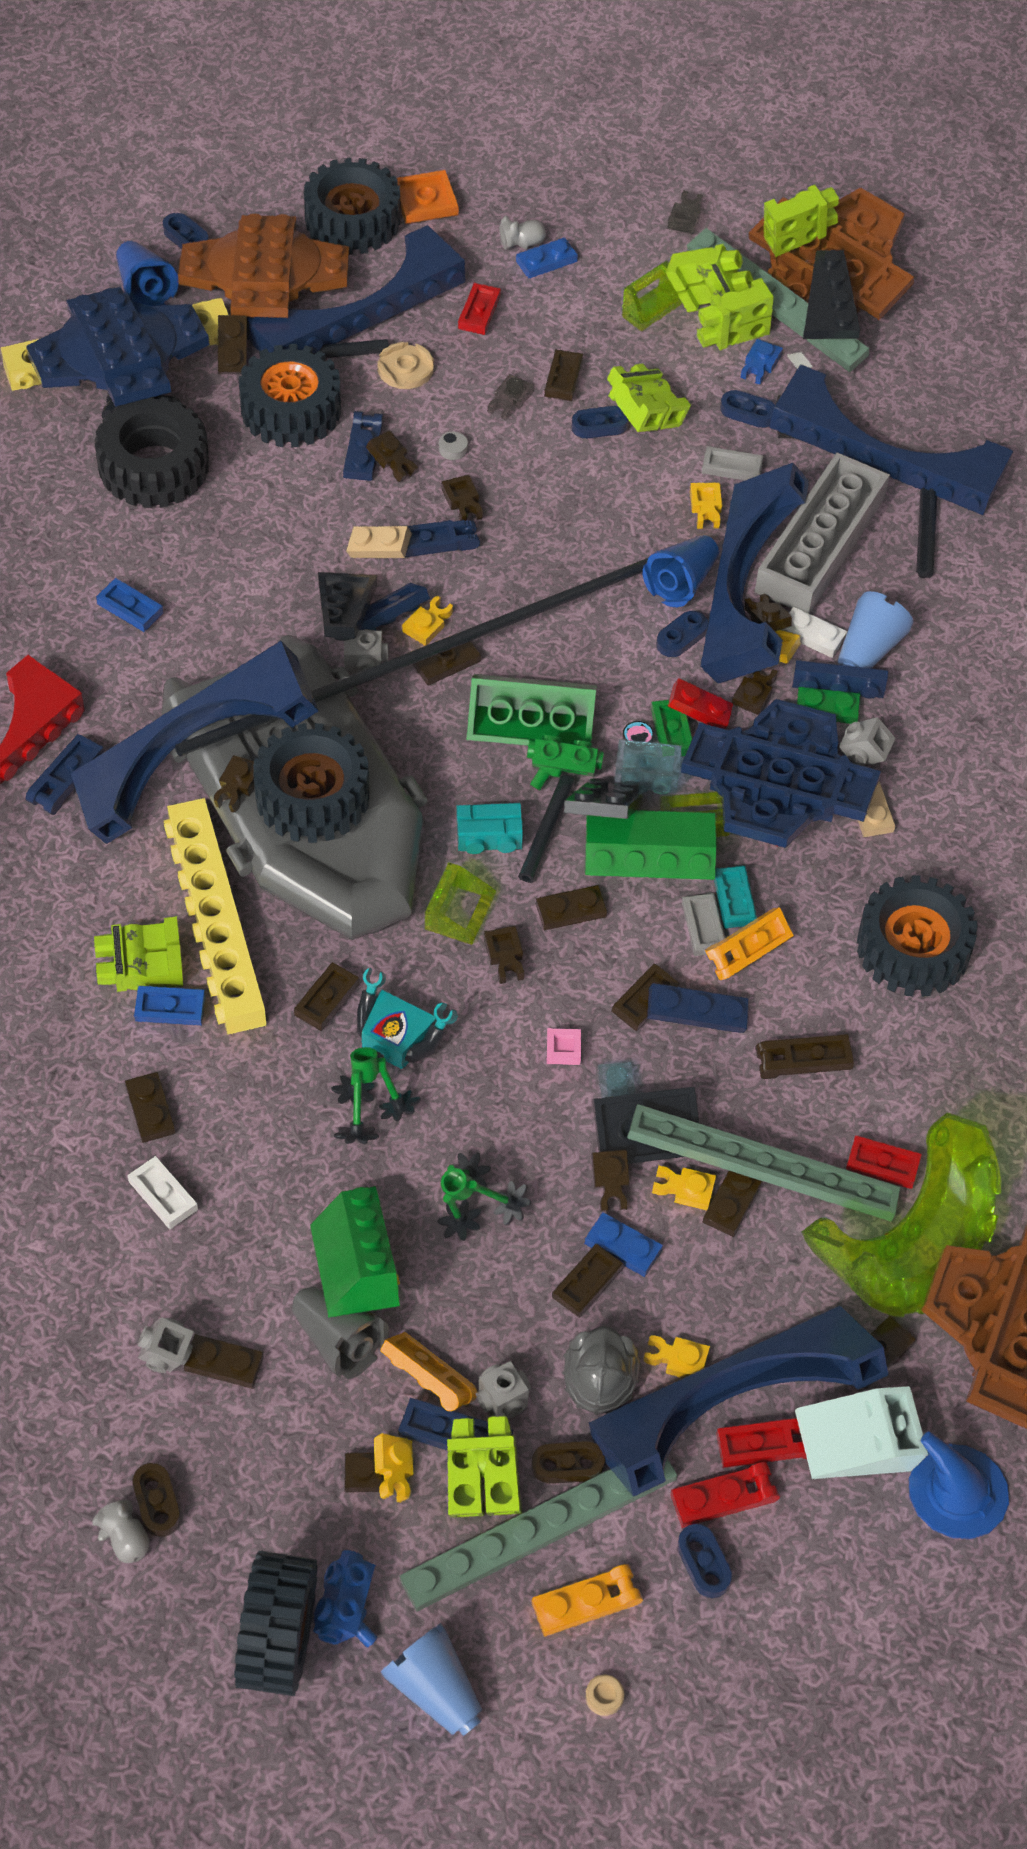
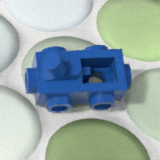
[313,1550,377,1648]

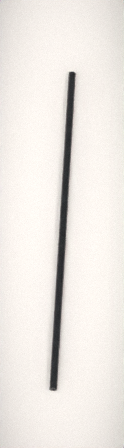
[175,557,649,757]

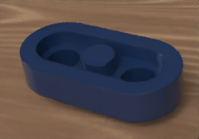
[163,213,208,249]
[720,390,775,428]
[571,406,628,439]
[656,611,708,657]
[677,1524,732,1598]

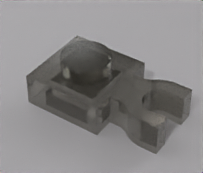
[667,190,703,234]
[487,374,534,420]

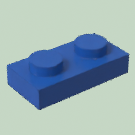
[516,237,578,279]
[96,578,163,632]
[134,986,206,1026]
[584,1212,663,1277]

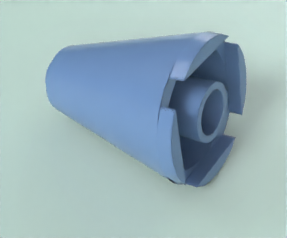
[838,591,913,669]
[380,1623,482,1736]

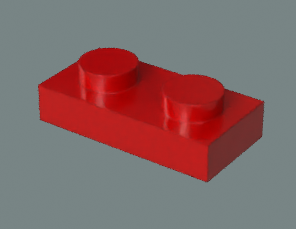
[458,283,501,335]
[668,678,733,729]
[846,1135,922,1189]

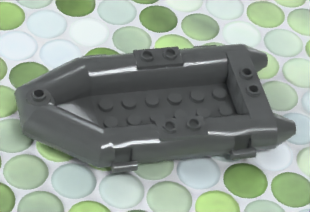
[161,635,428,940]

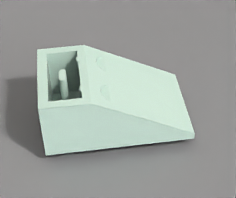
[795,1386,928,1479]

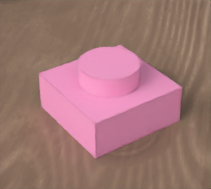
[547,1028,581,1065]

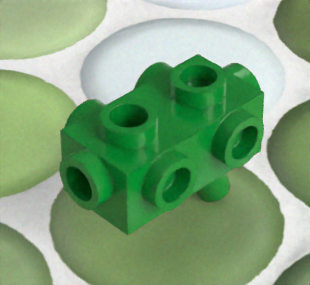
[527,735,604,791]

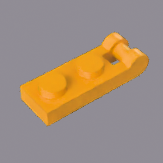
[705,907,794,980]
[380,1332,477,1411]
[531,1564,643,1637]

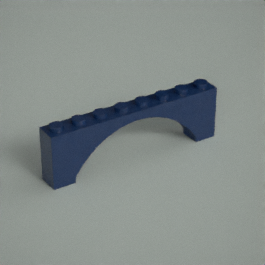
[247,225,466,354]
[769,364,1013,515]
[701,463,809,683]
[71,641,319,844]
[588,1305,889,1497]

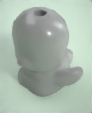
[499,216,546,250]
[92,1500,150,1563]

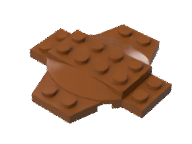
[749,187,914,320]
[178,214,349,318]
[921,1222,1027,1429]

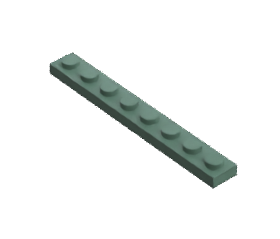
[687,228,869,372]
[627,1104,900,1221]
[399,1458,677,1612]

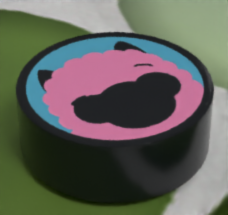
[622,721,654,752]

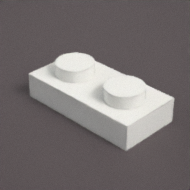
[781,607,847,658]
[127,1156,198,1229]

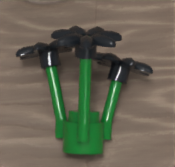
[331,1047,421,1144]
[437,1152,532,1241]

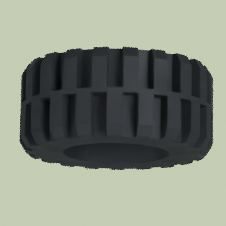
[95,397,210,508]

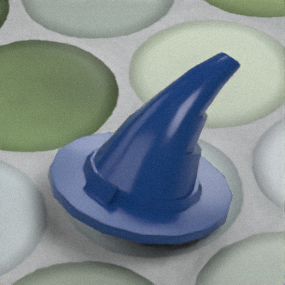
[909,1431,1009,1539]

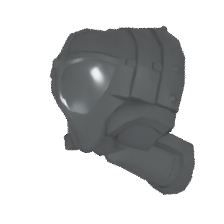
[562,1326,641,1415]

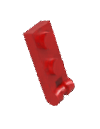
[716,1418,807,1468]
[670,1462,780,1528]

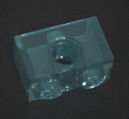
[614,739,682,794]

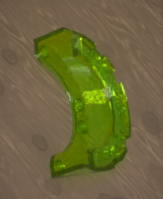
[801,1112,1001,1317]

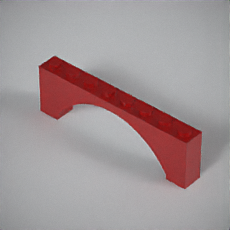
[0,655,85,784]

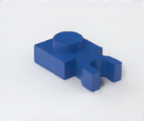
[740,339,783,385]

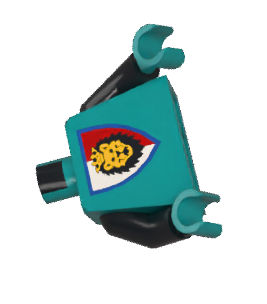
[357,968,458,1073]

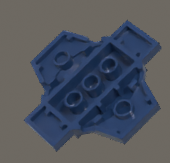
[26,287,210,407]
[681,699,881,848]

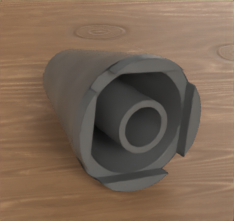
[292,1286,389,1379]

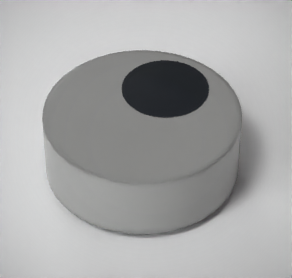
[439,432,468,460]

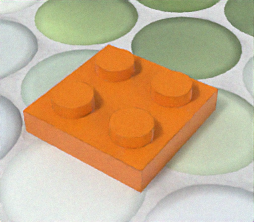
[396,170,459,224]

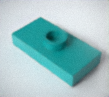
[714,866,757,929]

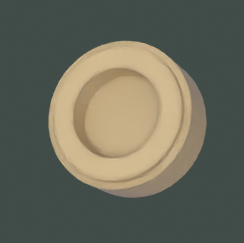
[585,1675,624,1716]

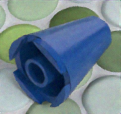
[116,241,179,306]
[642,535,719,607]

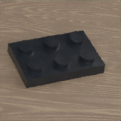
[564,778,649,819]
[592,1087,699,1164]

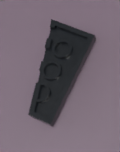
[803,250,860,339]
[318,572,377,641]

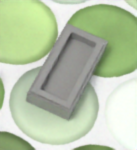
[701,446,764,480]
[682,893,725,956]

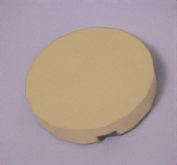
[378,342,434,389]

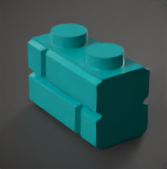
[456,803,523,854]

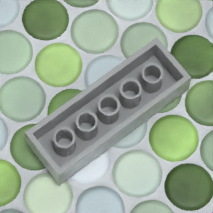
[755,453,890,614]

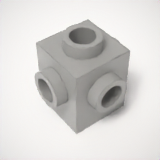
[344,630,388,674]
[839,717,896,766]
[137,1317,194,1373]
[476,1361,531,1418]

